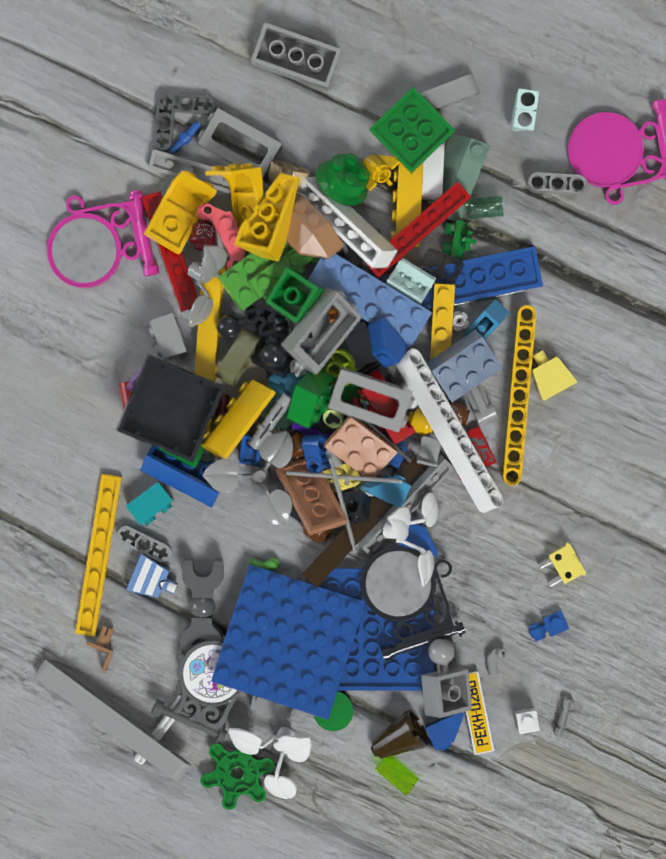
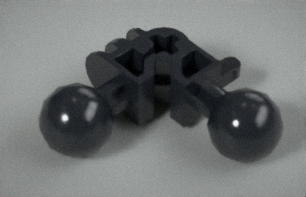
[216,304,290,368]

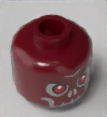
[189,220,216,251]

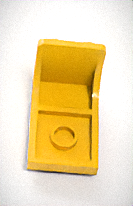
[205,163,264,229]
[144,171,217,255]

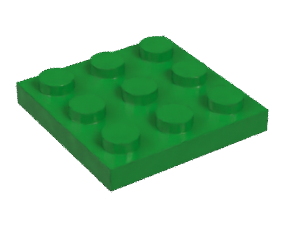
[369,87,456,174]

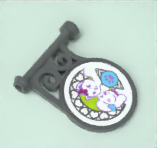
[151,640,240,742]

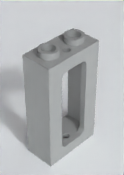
[197,108,282,180]
[281,288,362,375]
[328,367,415,432]

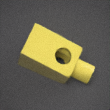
[531,350,577,401]

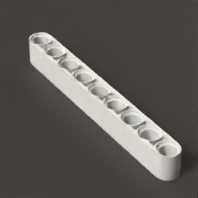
[395,348,503,513]

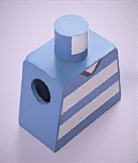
[126,554,178,598]

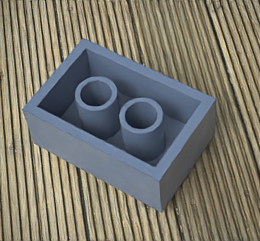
[426,330,502,402]

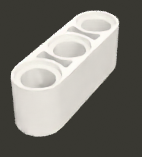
[422,143,444,201]

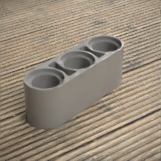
[420,74,480,111]
[527,172,587,196]

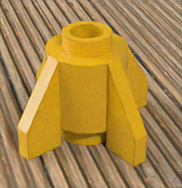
[363,154,399,191]

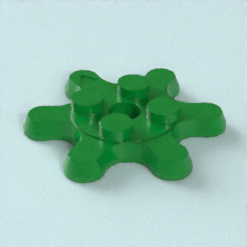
[200,743,275,810]

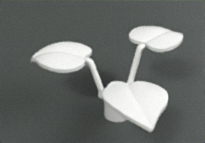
[383,492,438,587]
[229,727,311,799]

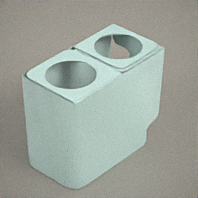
[511,89,539,133]

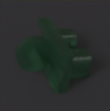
[465,196,504,220]

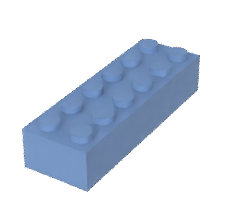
[309,254,432,348]

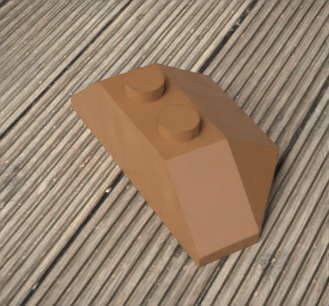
[286,194,344,259]

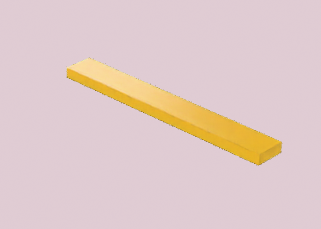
[75,473,122,637]

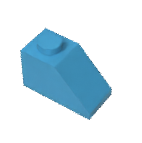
[464,299,510,340]
[360,474,411,508]

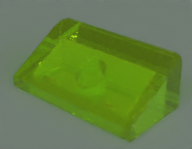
[375,756,419,796]

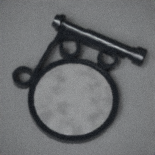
[361,546,466,662]

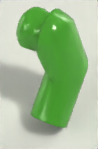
[248,556,279,572]

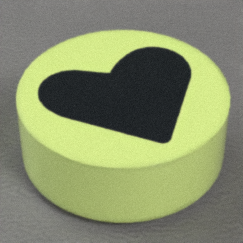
[323,409,345,428]

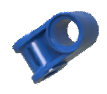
[302,434,331,473]

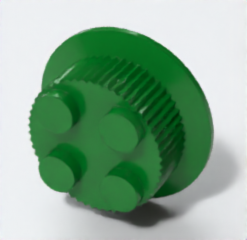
[315,153,370,206]

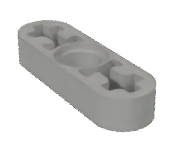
[117,526,172,562]

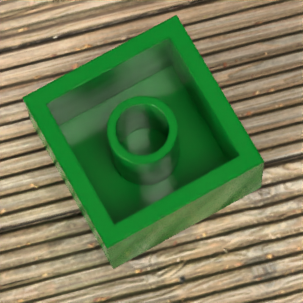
[266,267,325,324]
[287,370,335,428]

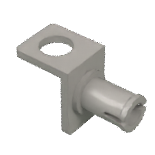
[416,436,441,467]

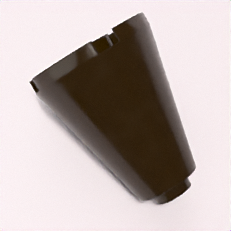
[371,709,429,759]

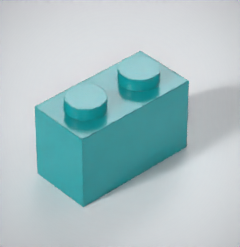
[126,481,174,526]

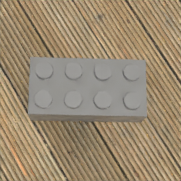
[251,22,342,92]

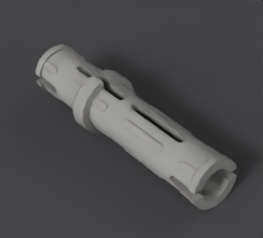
[248,392,292,450]

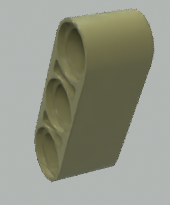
[215,329,263,386]

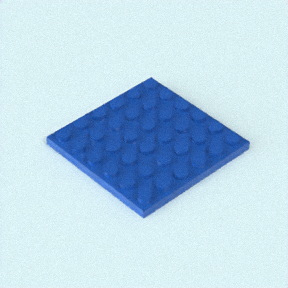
[211,565,366,720]
[312,568,434,691]

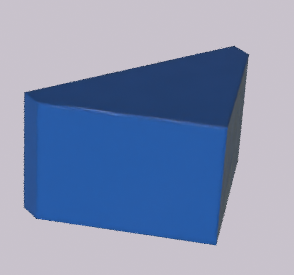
[239,433,261,467]

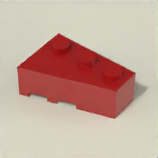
[357,370,416,445]

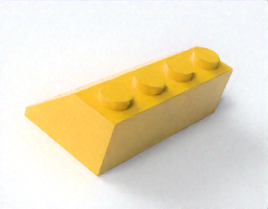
[201,380,276,460]

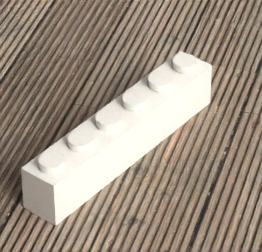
[297,177,397,268]

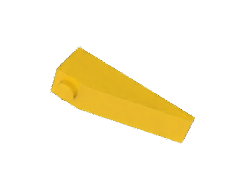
[234,173,300,262]

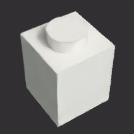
[514,708,540,734]

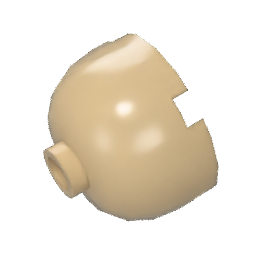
[268,160,310,191]

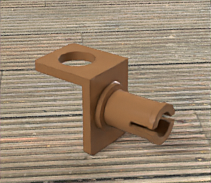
[86,626,115,674]

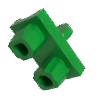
[442,220,477,260]

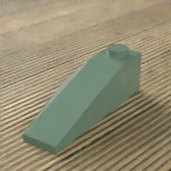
[442,134,490,222]

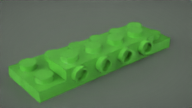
[217,242,321,311]

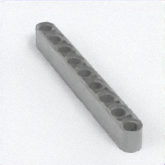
[34,658,191,782]

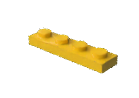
[430,283,455,360]

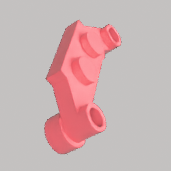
[197,203,245,271]

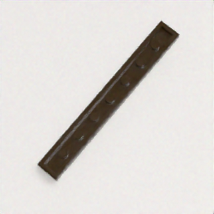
[302,455,427,587]

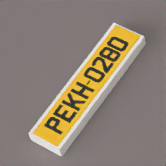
[466,671,494,755]

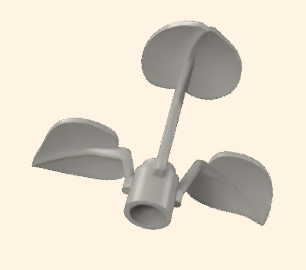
[186,245,227,327]
[203,431,293,526]

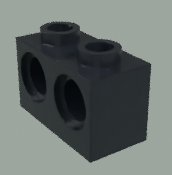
[333,492,371,524]

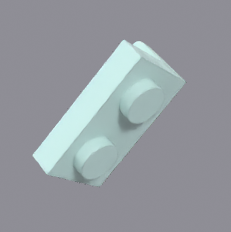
[386,258,436,305]

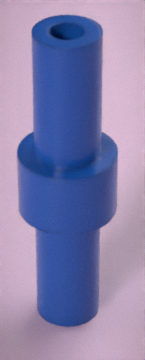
[169,121,202,155]

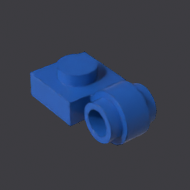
[529,610,569,641]

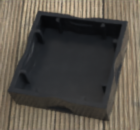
[116,353,225,462]

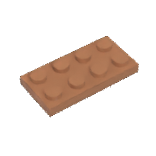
[275,458,348,535]

